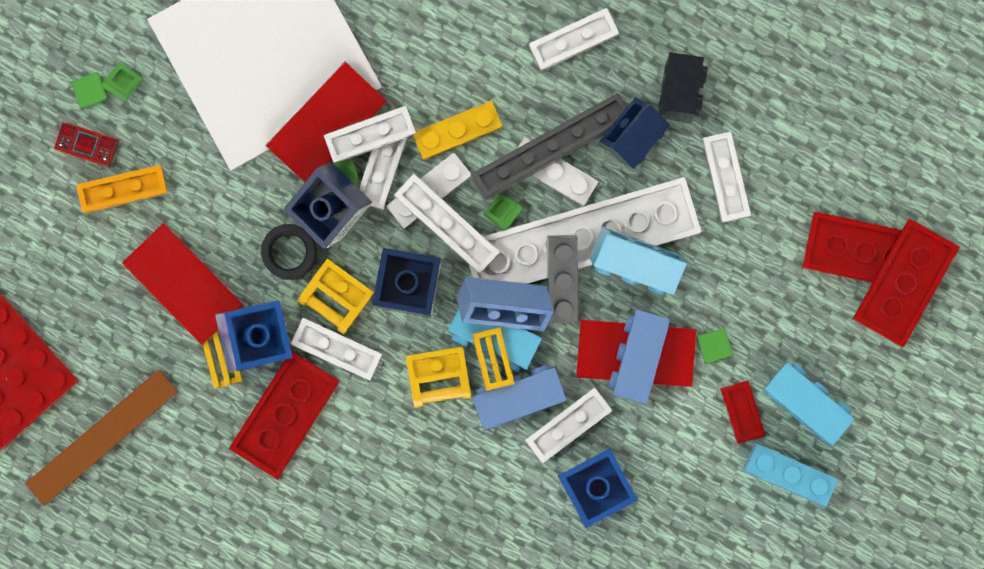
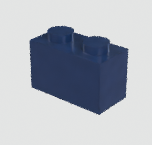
[599,97,670,169]

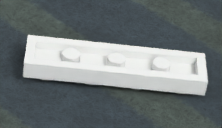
[394,174,500,274]

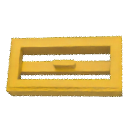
[472,327,515,391]
[203,331,243,389]

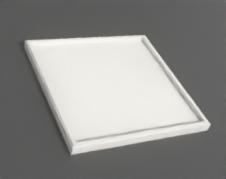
[147,0,382,171]

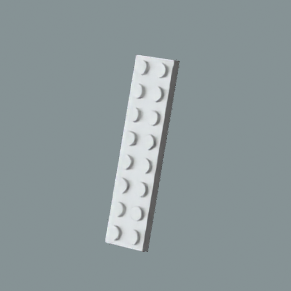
[469,177,701,284]

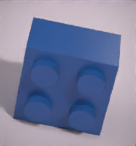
[215,300,292,371]
[557,448,638,528]

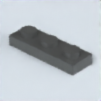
[547,235,578,323]

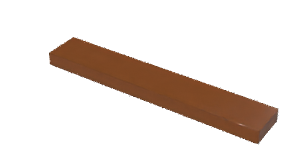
[25,370,178,506]

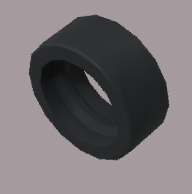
[261,224,317,280]

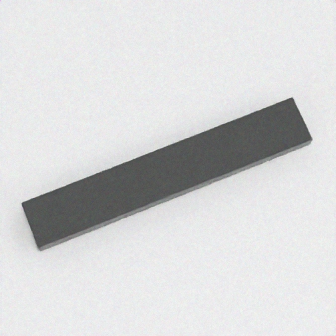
[470,93,627,201]

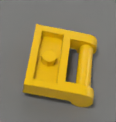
[297,259,374,335]
[406,346,472,408]

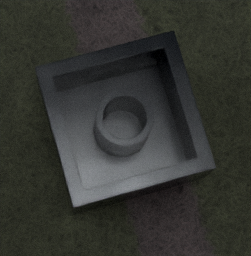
[658,52,708,123]

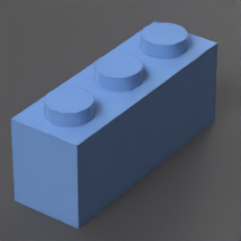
[457,277,554,331]
[608,309,670,405]
[472,365,567,431]

